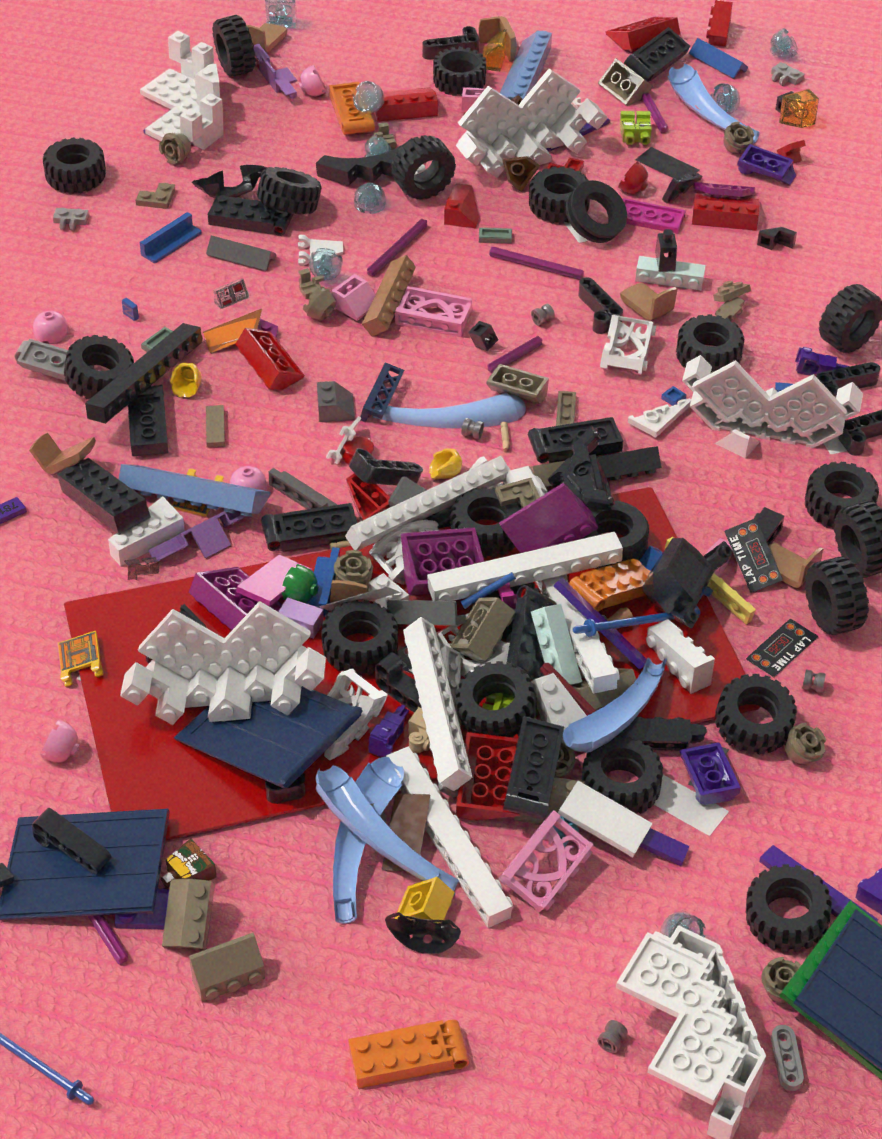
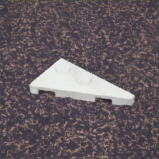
[628,398,692,438]

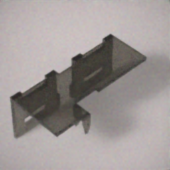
[124,557,159,580]

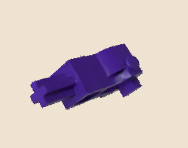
[795,347,850,375]
[369,705,409,758]

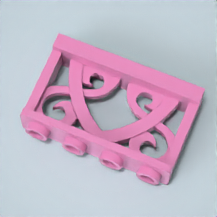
[395,286,472,337]
[498,810,594,913]

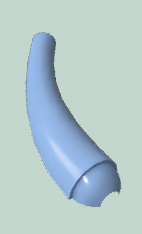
[668,64,760,144]
[373,393,526,428]
[563,658,667,753]
[333,757,404,924]
[316,765,459,896]

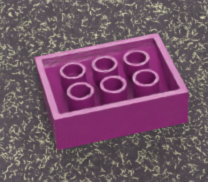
[499,483,598,553]
[401,528,484,596]
[189,567,283,630]

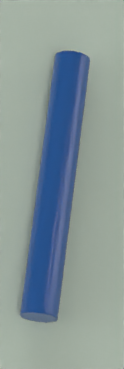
[461,572,516,608]

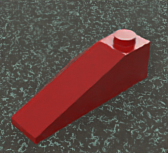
[444,183,479,229]

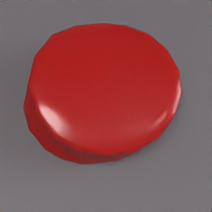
[342,436,374,464]

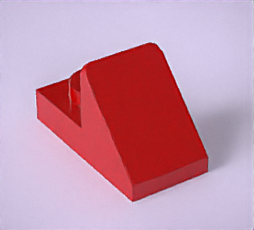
[777,140,806,164]

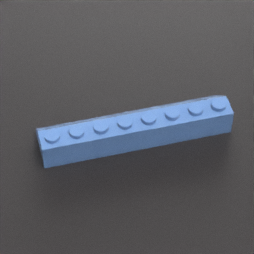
[500,31,552,100]
[119,464,271,517]

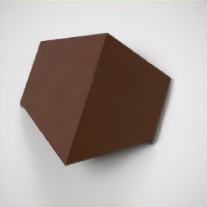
[502,156,540,192]

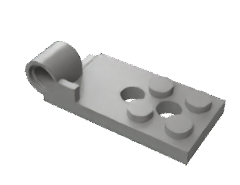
[15,339,95,380]

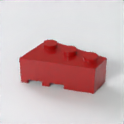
[706,0,733,47]
[346,473,390,521]

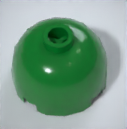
[282,564,319,603]

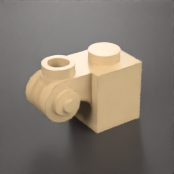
[409,707,430,753]

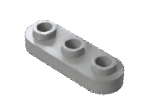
[771,1025,804,1091]

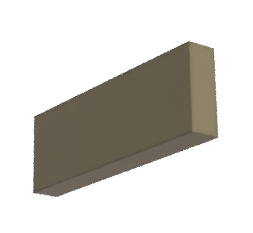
[556,391,576,426]
[206,405,225,447]

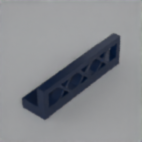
[360,362,405,422]

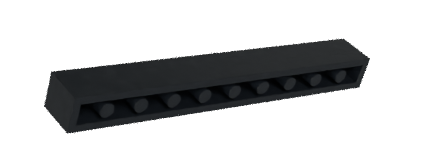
[85,323,203,424]

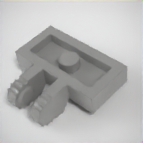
[771,62,805,85]
[53,208,89,230]

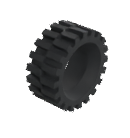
[433,47,486,96]

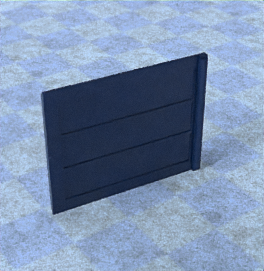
[174,686,363,788]
[0,808,170,920]
[793,909,882,1071]

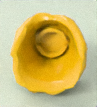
[170,363,202,398]
[429,448,462,480]

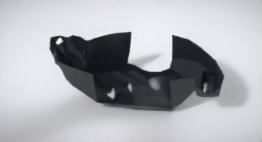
[192,165,268,198]

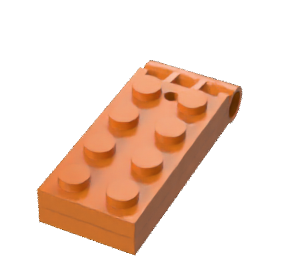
[329,82,375,135]
[569,559,650,612]
[348,1019,470,1089]

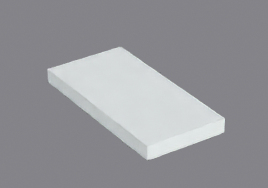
[558,781,653,857]

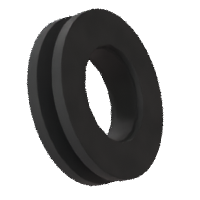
[566,180,627,243]

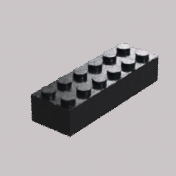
[57,458,151,535]

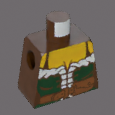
[161,839,217,888]

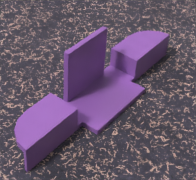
[254,44,297,99]
[148,510,253,563]

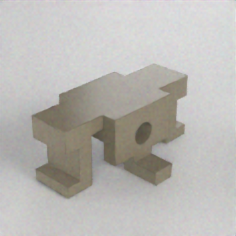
[373,122,396,152]
[298,268,324,299]
[715,297,745,321]

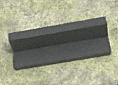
[206,235,276,271]
[268,468,337,509]
[387,600,466,626]

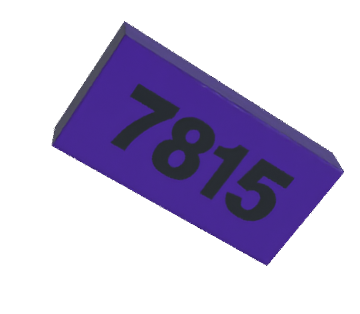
[0,497,27,524]

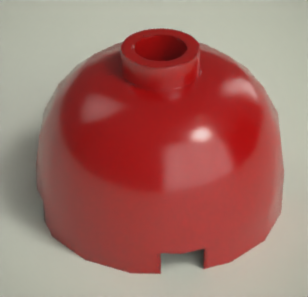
[618,161,648,194]

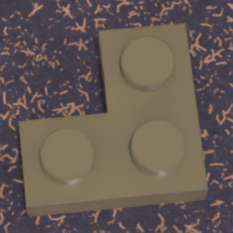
[135,183,175,209]
[713,281,751,302]
[495,478,540,508]

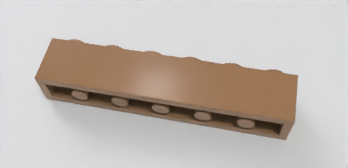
[362,255,416,336]

